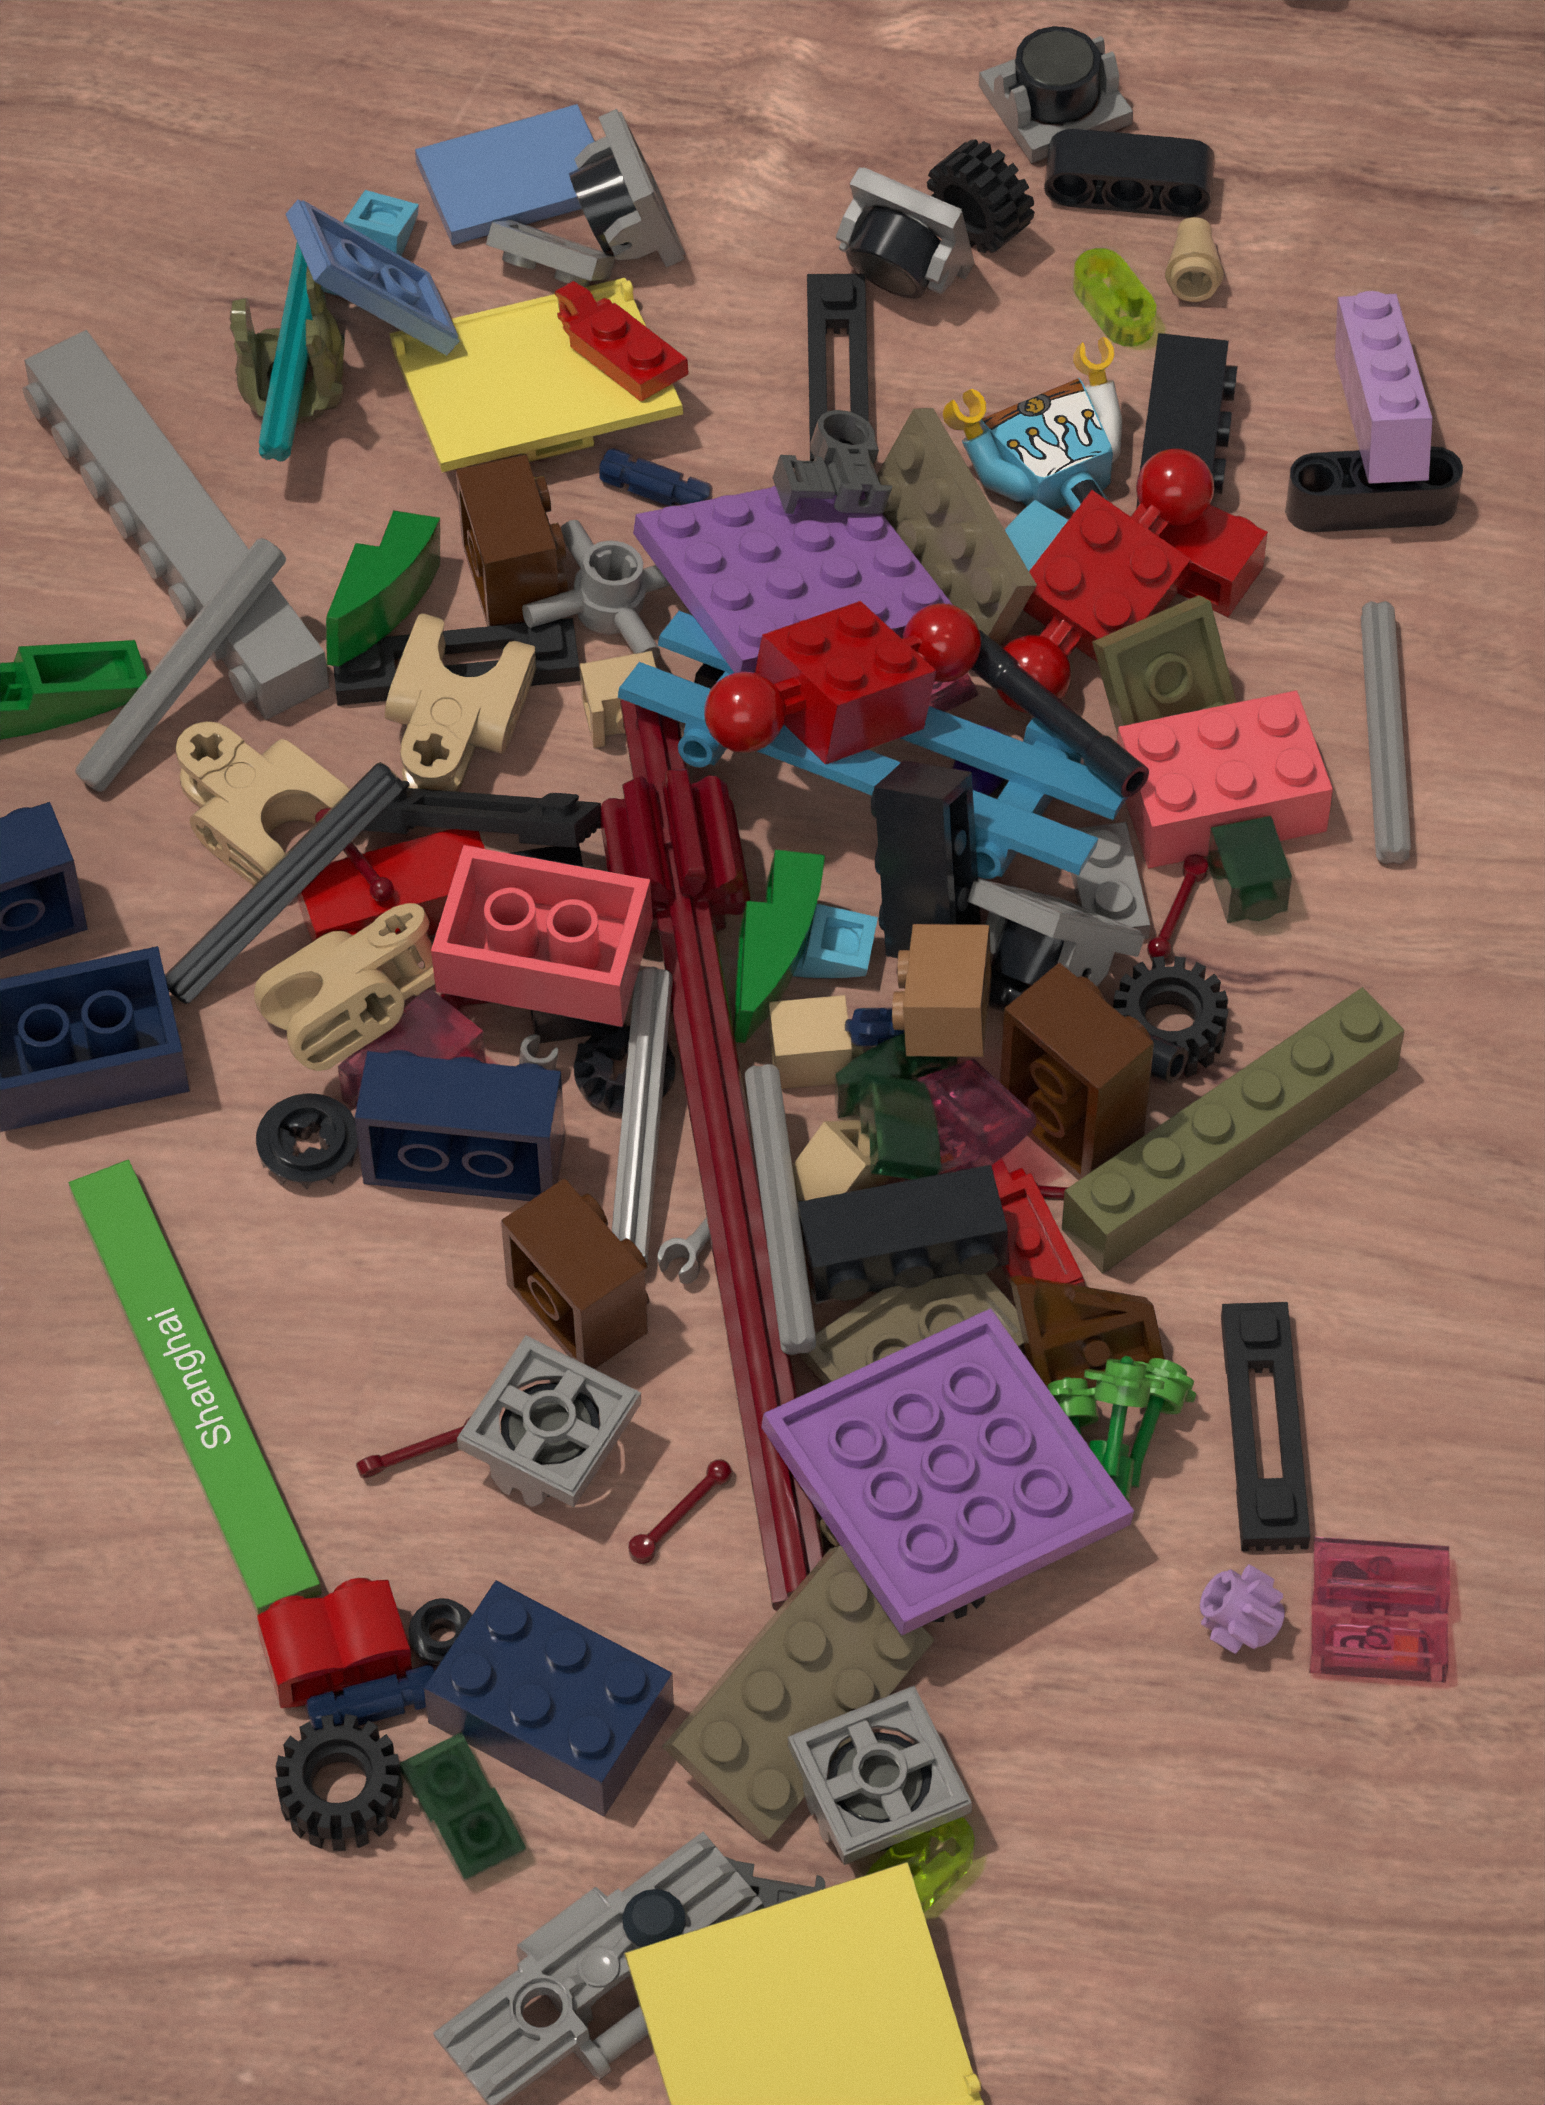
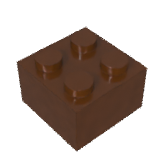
[456,454,568,626]
[501,1178,650,1369]

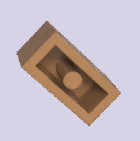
[892,924,992,1057]

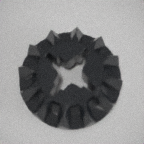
[573,1023,676,1113]
[256,1093,358,1190]

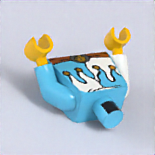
[943,337,1122,513]

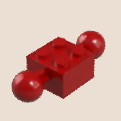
[996,449,1214,713]
[704,601,981,765]

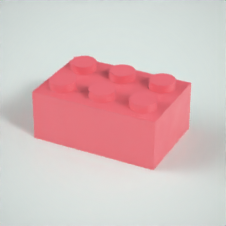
[1117,690,1333,869]
[431,845,653,1027]

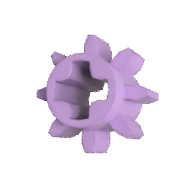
[1200,1564,1285,1654]

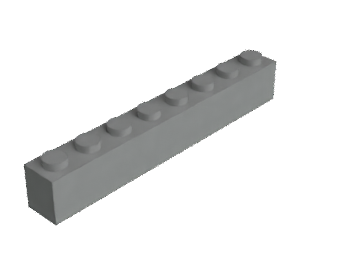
[23,330,329,720]

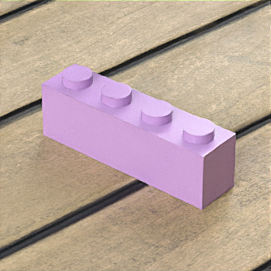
[1335,291,1432,483]

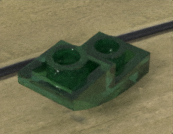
[835,1033,957,1118]
[859,1073,941,1180]
[400,1732,526,1882]

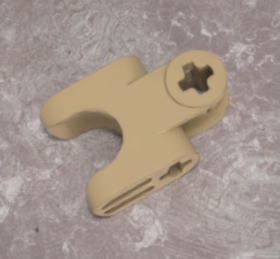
[385,614,536,792]
[176,721,350,886]
[254,903,435,1071]

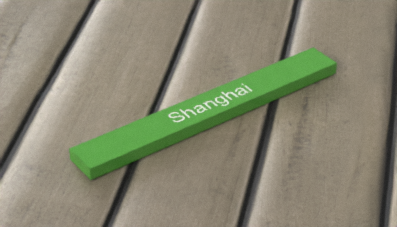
[68,1159,322,1615]

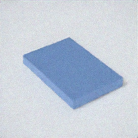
[415,104,595,245]
[285,199,460,356]

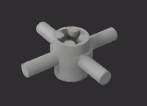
[522,520,671,660]

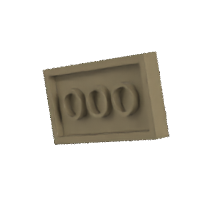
[877,408,1037,646]
[662,1545,935,1842]

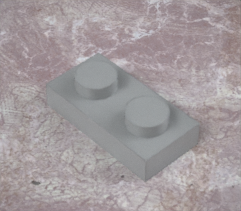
[486,220,616,287]
[1071,822,1150,939]

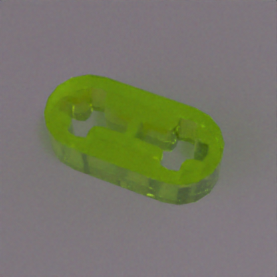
[1073,248,1157,347]
[866,1817,975,1913]

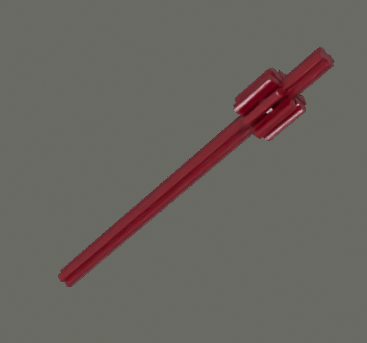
[601,699,825,1611]

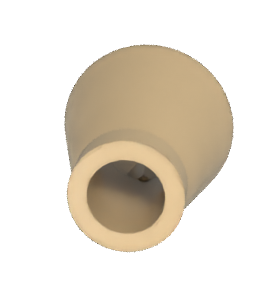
[1165,217,1223,302]

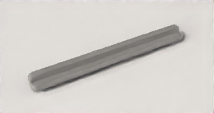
[75,538,286,792]
[1361,601,1411,864]
[612,967,673,1265]
[745,1064,816,1355]

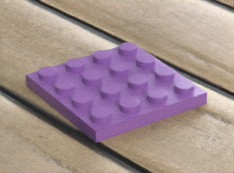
[633,486,953,673]
[761,1308,1134,1636]

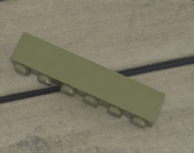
[1061,987,1405,1274]

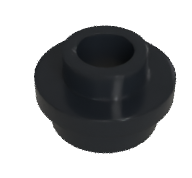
[408,1598,472,1665]

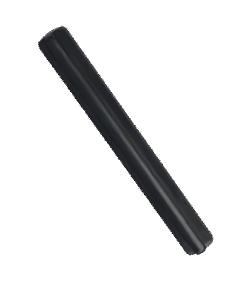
[165,762,404,1004]

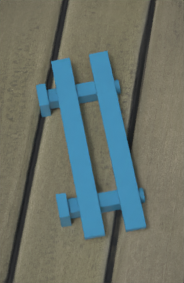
[617,611,1128,879]

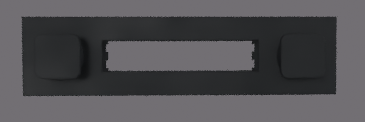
[807,273,869,461]
[333,618,580,706]
[363,781,601,848]
[1221,1302,1310,1551]

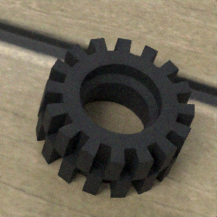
[927,139,1035,253]
[1113,956,1229,1078]
[275,1714,403,1851]

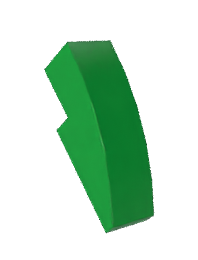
[326,510,440,667]
[0,640,147,740]
[733,849,825,1043]

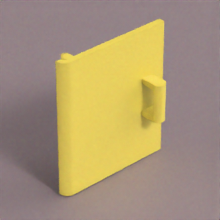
[389,278,683,472]
[624,1862,984,2105]

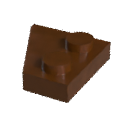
[1010,1275,1165,1389]

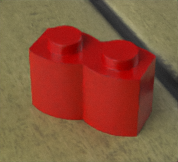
[257,1578,412,1708]

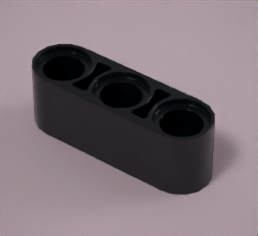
[1044,129,1215,217]
[1285,446,1463,532]

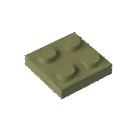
[1092,595,1237,734]

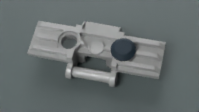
[433,1832,764,2105]

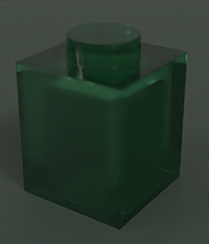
[1207,816,1292,923]

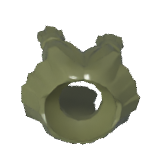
[229,267,345,424]

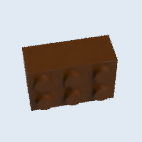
[998,962,1154,1180]

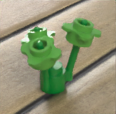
[1048,1356,1197,1501]

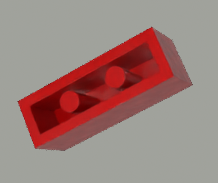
[298,829,485,942]

